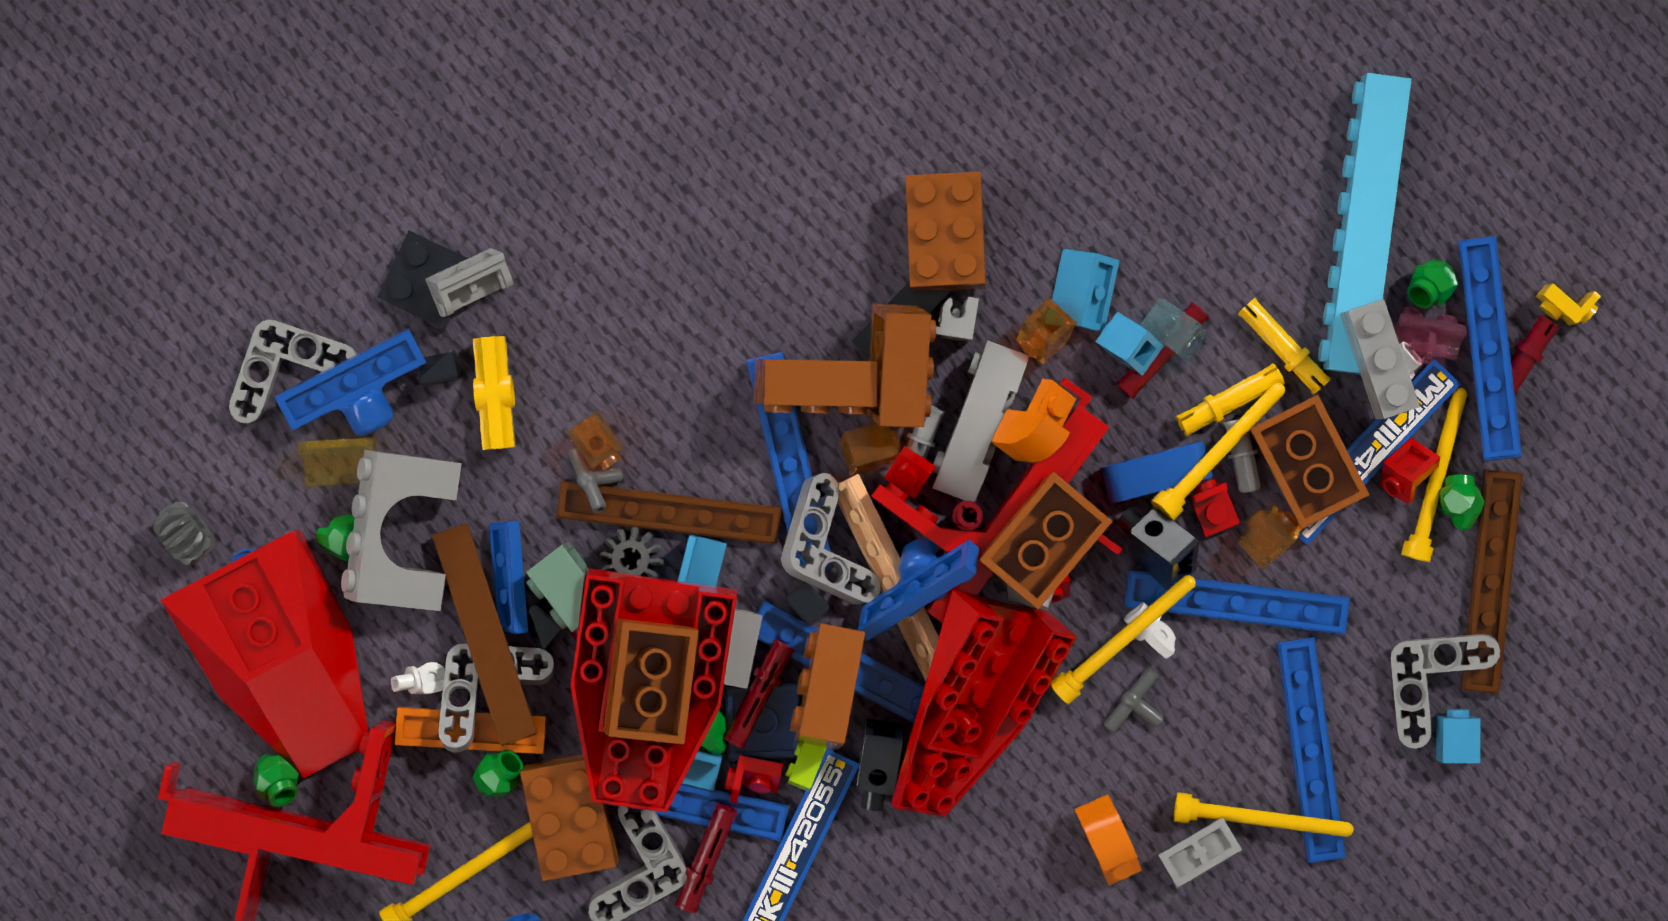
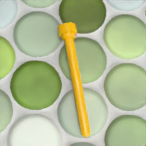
[1151,383,1285,521]
[1401,387,1467,563]
[1050,575,1196,704]
[1174,792,1354,837]
[379,822,533,921]

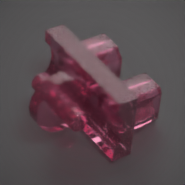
[1394,307,1466,364]

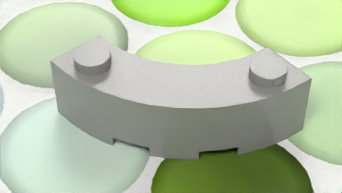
[932,340,1029,502]

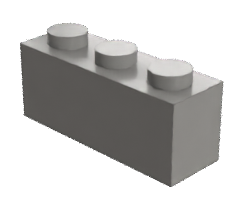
[1340,299,1420,419]

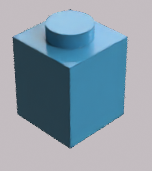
[1095,312,1164,376]
[1436,709,1480,763]

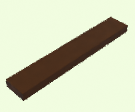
[1460,469,1523,694]
[556,481,782,544]
[432,523,537,746]

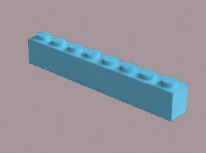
[1318,73,1412,375]

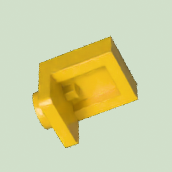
[1535,283,1601,325]

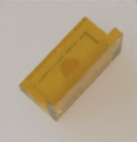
[298,438,378,486]

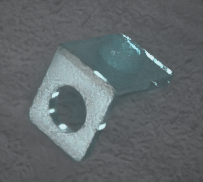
[1140,298,1208,363]

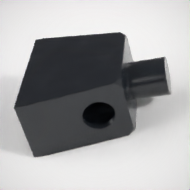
[1117,507,1199,591]
[857,718,903,811]

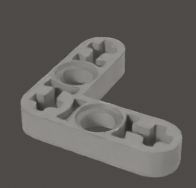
[229,320,358,424]
[781,473,881,605]
[1391,634,1500,749]
[438,643,555,753]
[589,806,687,921]

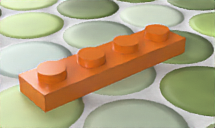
[395,707,547,754]

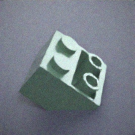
[526,542,589,632]

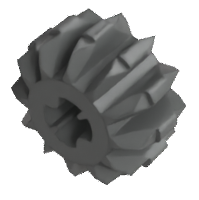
[153,501,215,565]
[600,527,664,578]

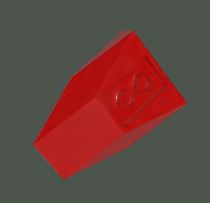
[160,529,369,778]
[570,568,737,812]
[891,590,1077,817]

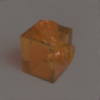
[1016,298,1077,365]
[567,411,625,471]
[839,423,900,477]
[1238,504,1300,569]

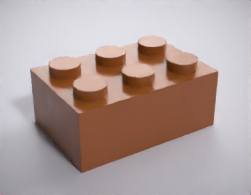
[906,172,986,292]
[866,304,936,427]
[754,359,878,414]
[1250,395,1370,529]
[978,472,1113,610]
[603,618,699,744]
[790,623,865,749]
[520,753,620,881]

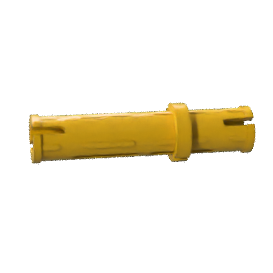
[1237,297,1331,395]
[1176,363,1285,437]

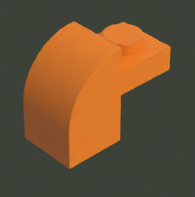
[991,379,1076,462]
[1074,794,1142,886]

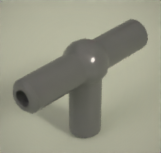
[568,448,623,513]
[1104,668,1164,733]

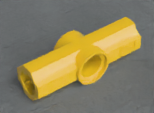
[473,336,515,450]

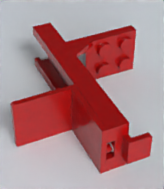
[870,378,1123,623]
[158,720,431,921]

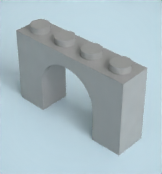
[341,450,462,611]

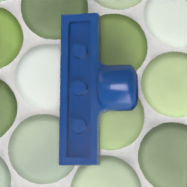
[275,328,426,436]
[858,539,979,641]

